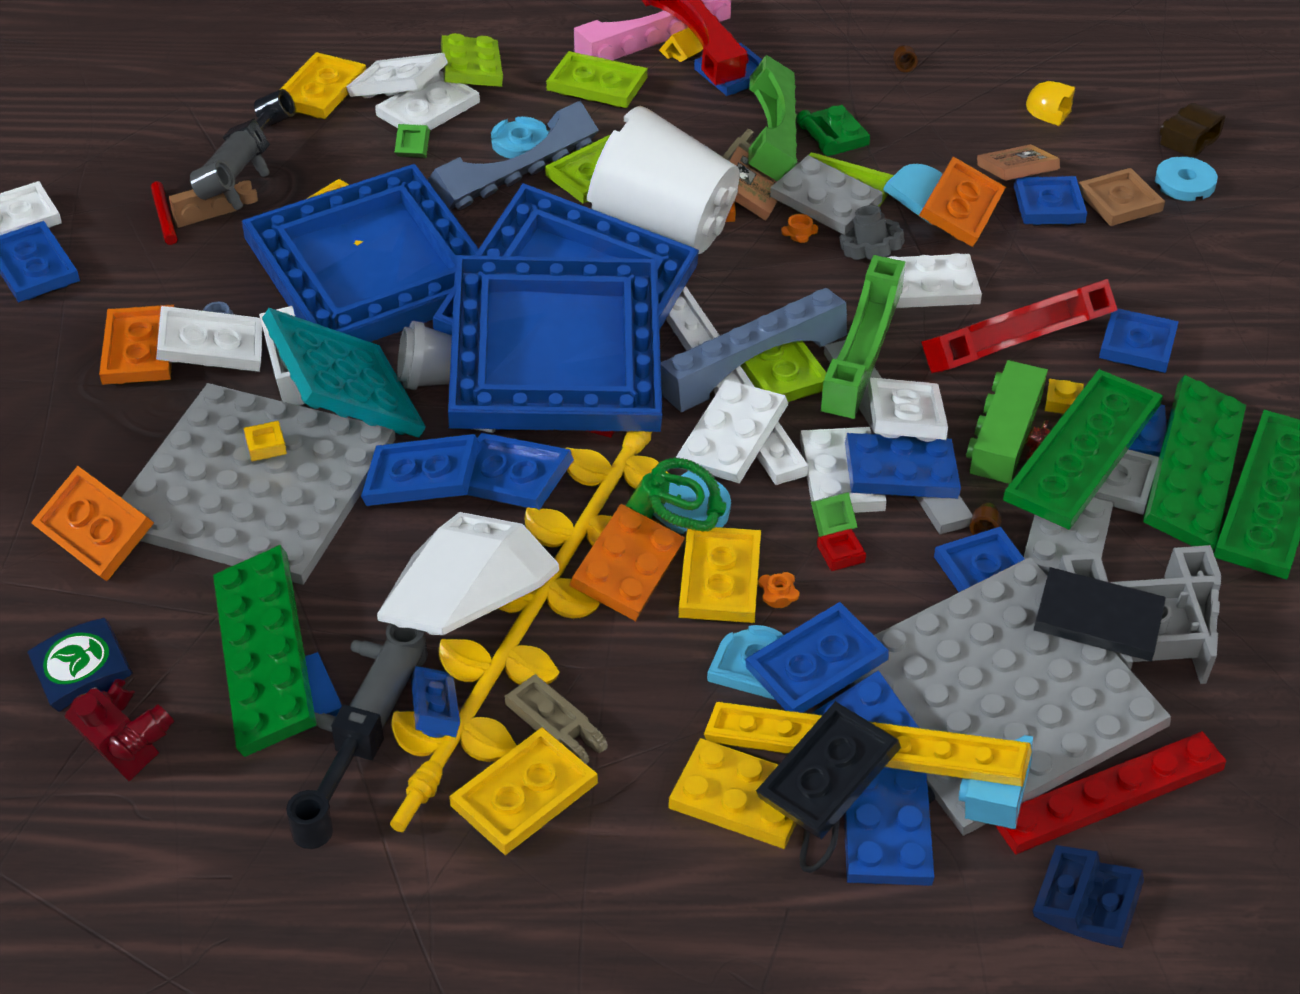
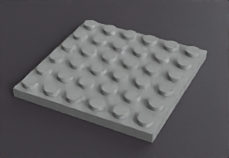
[121,383,396,585]
[850,557,1171,836]

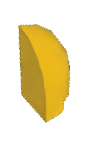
[659,27,703,62]
[1026,81,1075,126]

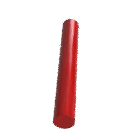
[151,181,177,245]

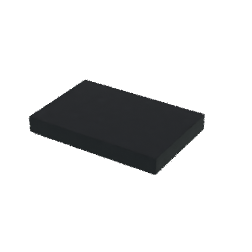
[1033,567,1166,662]
[756,701,901,840]

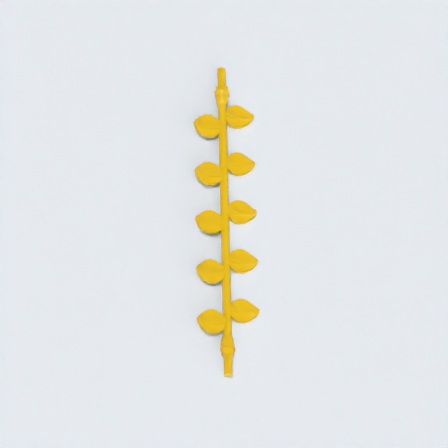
[390,431,668,832]

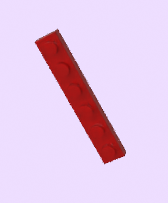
[995,731,1227,855]

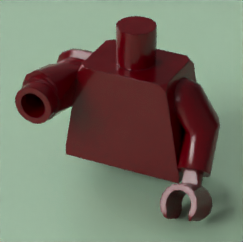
[64,679,175,781]

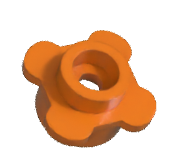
[781,214,818,243]
[758,572,800,608]

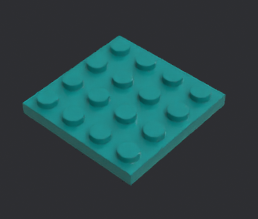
[262,308,426,438]

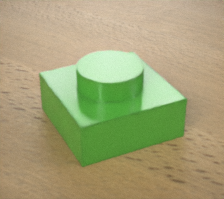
[394,124,430,158]
[811,492,858,537]

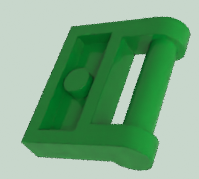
[796,105,870,156]

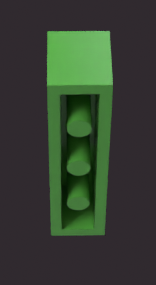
[966,360,1048,484]

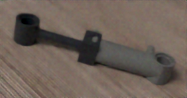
[190,89,296,210]
[286,623,428,849]

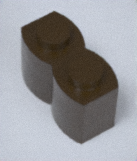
[1160,103,1225,158]

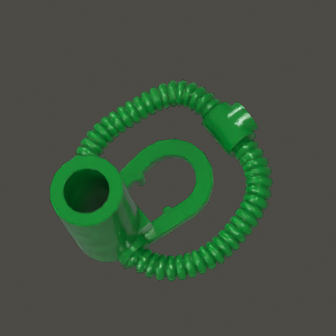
[625,458,726,532]

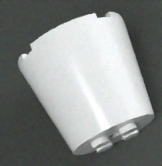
[587,106,740,254]

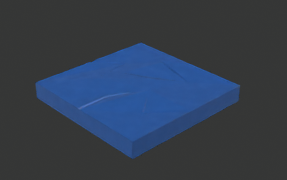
[242,164,479,342]
[433,183,699,335]
[448,255,662,432]

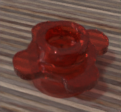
[1025,420,1051,458]

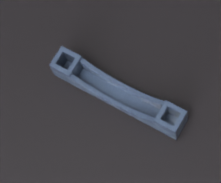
[428,101,599,211]
[661,288,847,412]

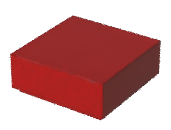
[817,528,866,571]

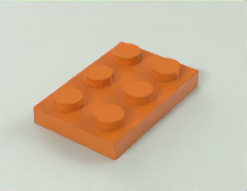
[919,156,1006,247]
[99,305,174,385]
[31,466,154,581]
[569,504,685,621]

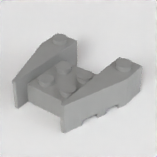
[1058,545,1221,684]

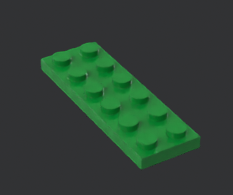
[1003,369,1163,530]
[1143,374,1246,550]
[1214,410,1300,580]
[213,545,317,757]

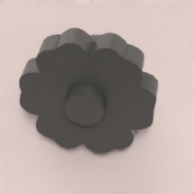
[839,205,905,260]

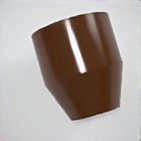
[893,45,918,72]
[970,503,1002,535]

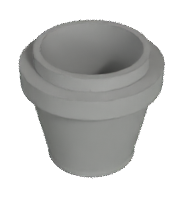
[397,321,452,390]

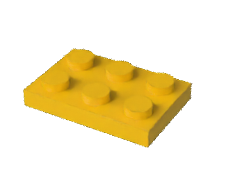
[279,52,366,119]
[679,527,761,623]
[449,727,598,856]
[669,738,796,849]

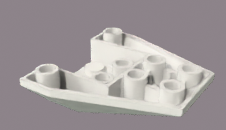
[377,512,560,635]

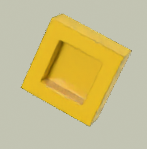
[1045,379,1084,414]
[243,420,287,462]

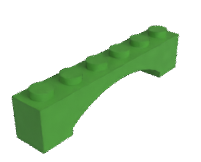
[748,55,797,181]
[821,255,906,419]

